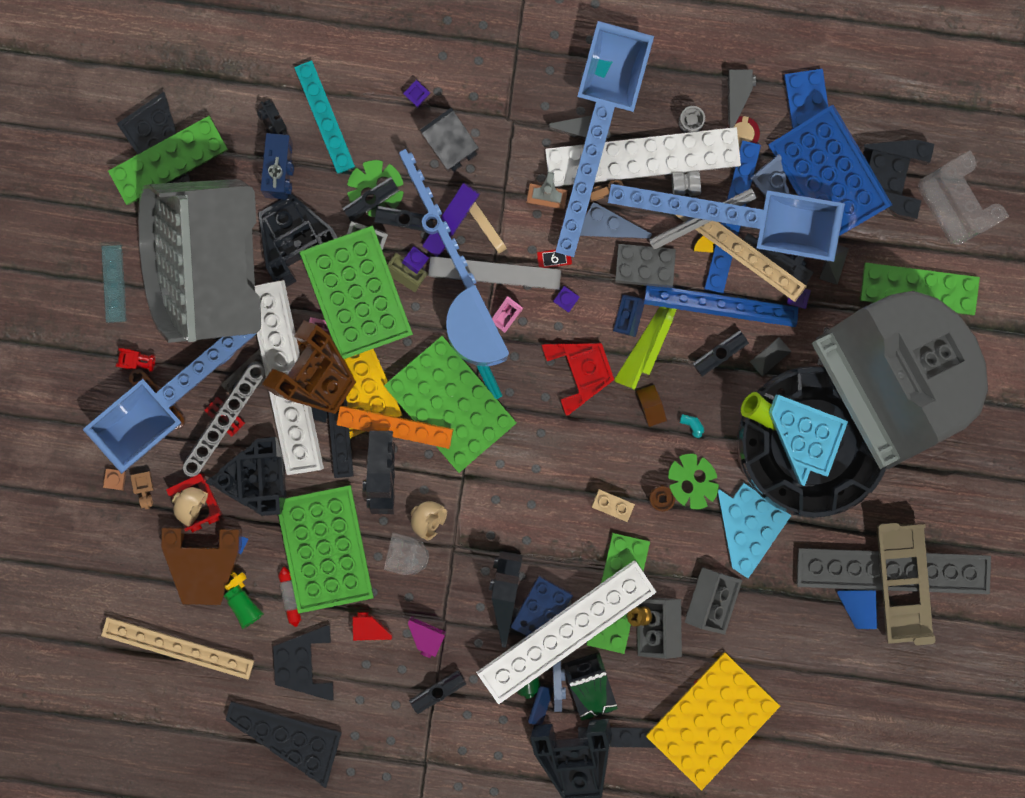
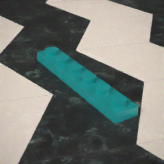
[294,60,355,174]

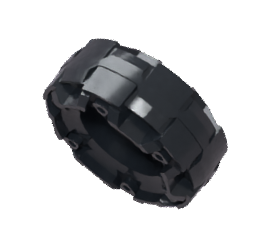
[737,366,886,518]

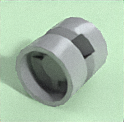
[679,106,705,133]
[671,170,701,196]

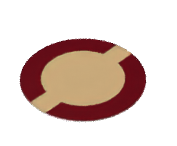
[727,116,760,150]

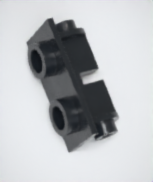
[256,100,288,135]

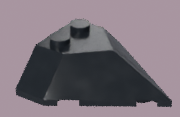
[205,437,286,516]

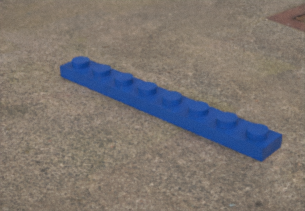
[704,140,761,294]
[644,286,798,327]

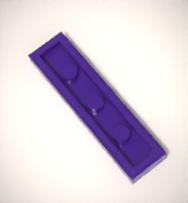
[422,183,480,257]

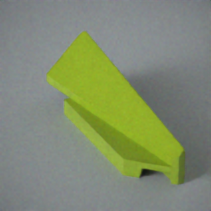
[614,307,677,390]

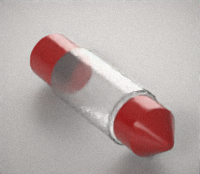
[278,567,301,627]

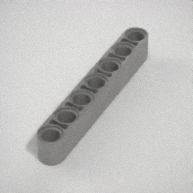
[428,257,561,290]
[183,361,264,477]

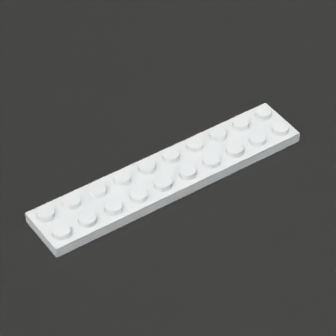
[546,127,741,187]
[255,280,324,475]
[476,560,656,704]

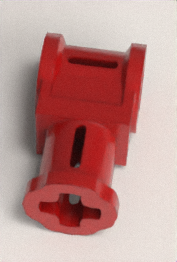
[115,348,156,371]

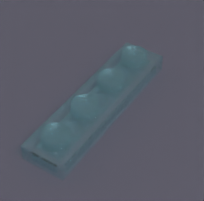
[102,245,127,323]

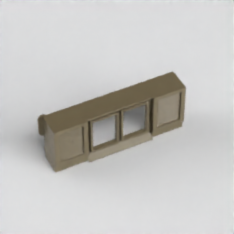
[876,522,935,645]

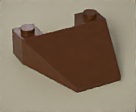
[262,321,356,414]
[161,527,242,605]

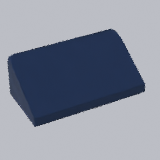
[613,295,644,337]
[528,684,553,725]

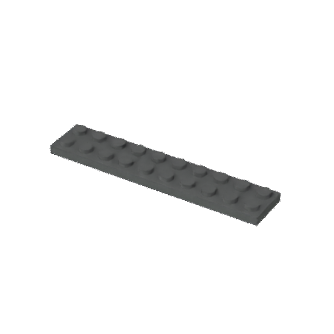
[796,548,991,594]

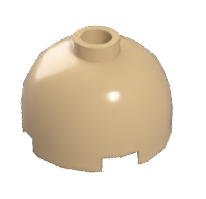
[172,487,208,526]
[411,501,447,541]

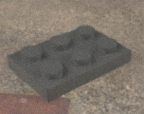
[615,244,676,288]

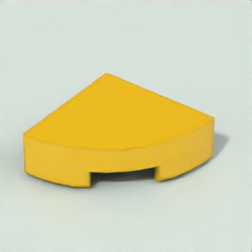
[693,236,714,253]

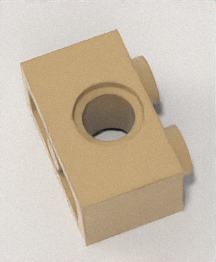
[591,489,635,522]

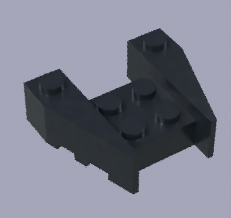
[860,139,935,221]
[363,431,395,514]

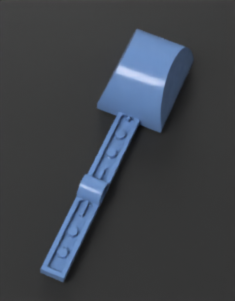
[555,21,654,257]
[399,149,509,366]
[608,184,845,262]
[83,333,257,474]

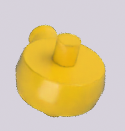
[225,572,247,591]

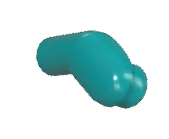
[680,414,704,438]

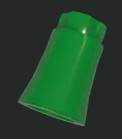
[224,585,264,630]

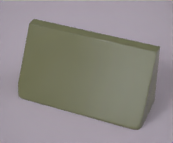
[388,253,428,292]

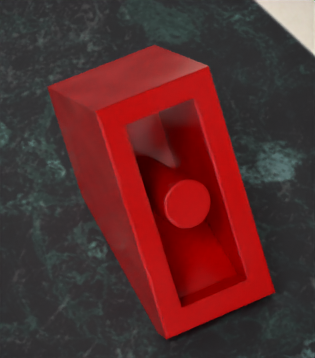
[353,612,393,641]

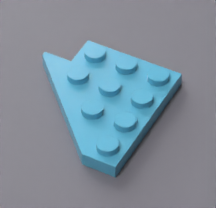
[769,394,848,486]
[718,483,791,578]

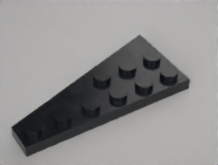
[117,92,190,183]
[226,701,342,788]

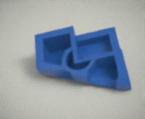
[837,590,877,629]

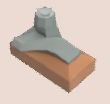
[526,172,568,210]

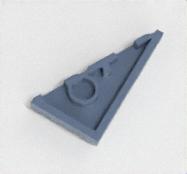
[750,154,789,198]
[580,202,652,239]
[553,660,566,712]

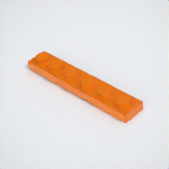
[337,405,454,449]

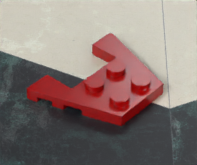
[541,343,614,416]

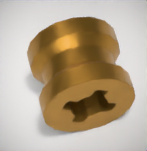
[627,606,652,627]

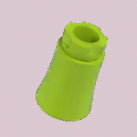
[741,392,776,430]

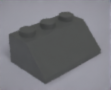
[685,568,742,635]
[637,598,682,659]

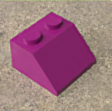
[408,617,446,658]

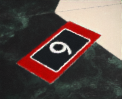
[537,250,572,268]

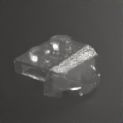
[384,533,429,575]

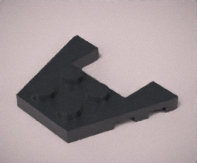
[273,625,334,700]

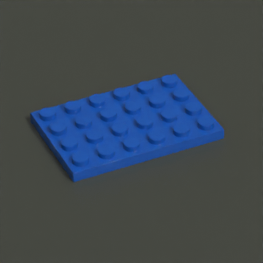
[768,105,892,236]

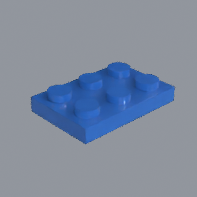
[784,69,828,129]

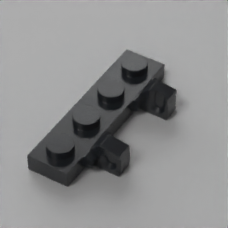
[743,233,814,285]

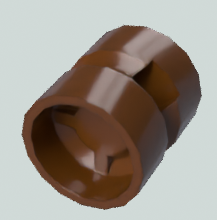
[649,486,675,512]

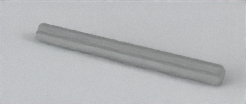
[650,189,756,249]

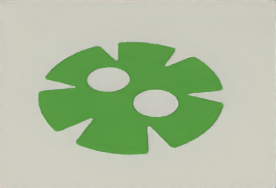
[347,160,404,217]
[668,454,719,509]

